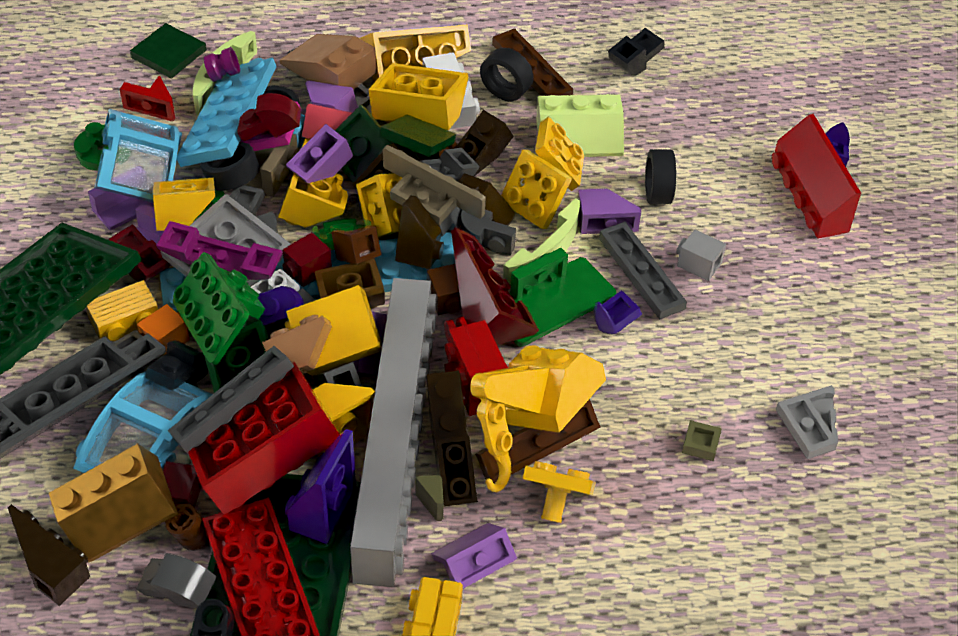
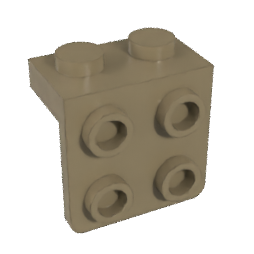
[245,134,300,197]

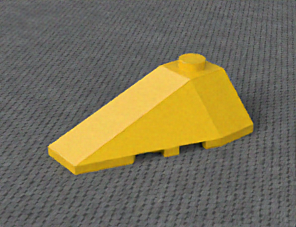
[360,24,471,81]
[278,138,348,228]

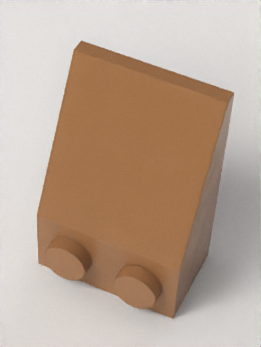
[280,34,376,90]

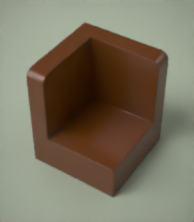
[331,225,381,264]

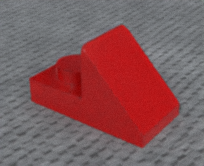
[120,76,175,122]

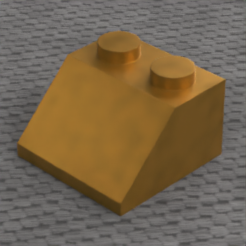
[315,258,385,309]

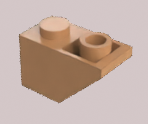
[262,315,332,374]

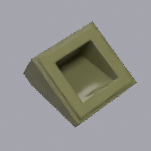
[415,475,444,521]

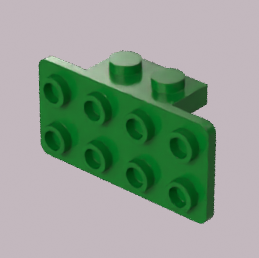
[509,248,617,347]
[173,252,265,365]

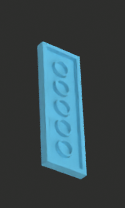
[177,57,277,167]

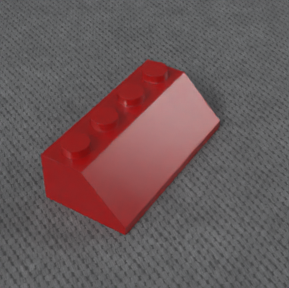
[772,114,861,239]

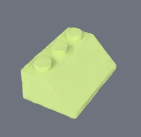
[536,94,624,157]

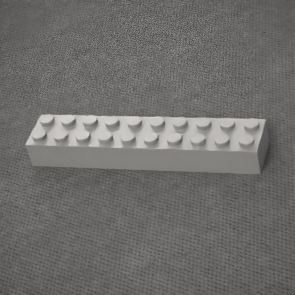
[351,278,436,587]

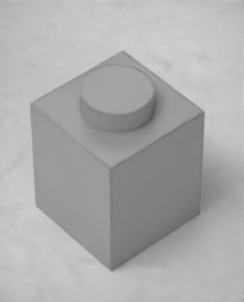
[676,229,726,281]

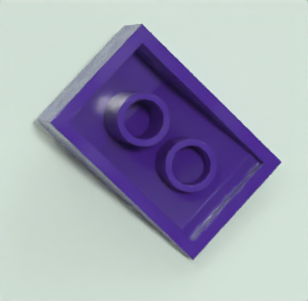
[285,429,356,544]

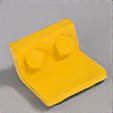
[356,174,402,240]

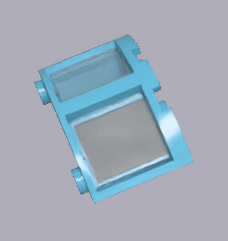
[94,109,182,203]
[73,371,213,473]

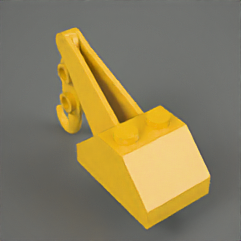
[470,345,606,492]

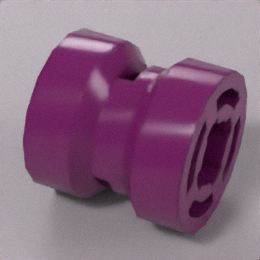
[204,47,240,82]

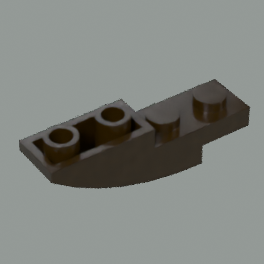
[426,370,478,507]

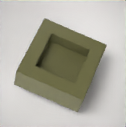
[682,420,722,461]

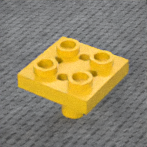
[535,117,584,191]
[501,150,572,229]
[522,461,596,523]

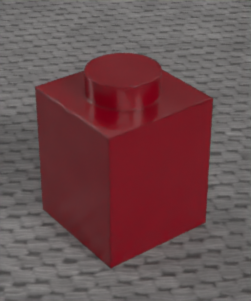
[282,232,332,287]
[163,461,202,507]

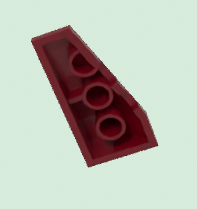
[451,227,539,345]

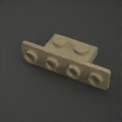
[383,145,486,226]

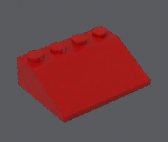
[188,362,340,515]

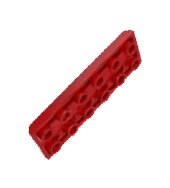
[202,498,320,636]

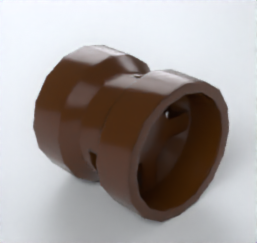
[165,504,208,551]

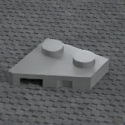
[776,385,838,459]

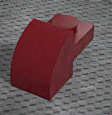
[238,93,301,142]
[108,224,171,282]

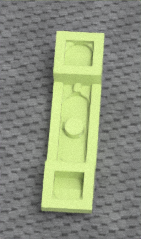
[193,31,257,115]
[503,198,580,285]

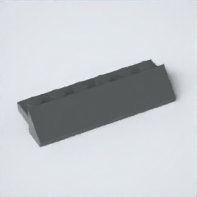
[0,330,166,459]

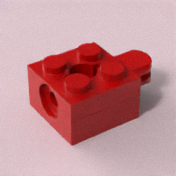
[444,316,508,416]

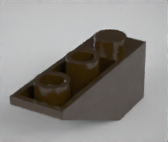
[455,110,514,176]
[7,504,90,606]

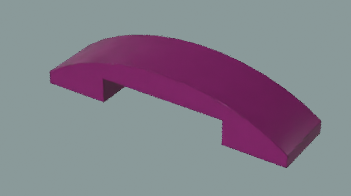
[156,221,283,280]

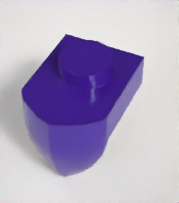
[826,122,850,166]
[258,286,304,326]
[594,290,642,334]

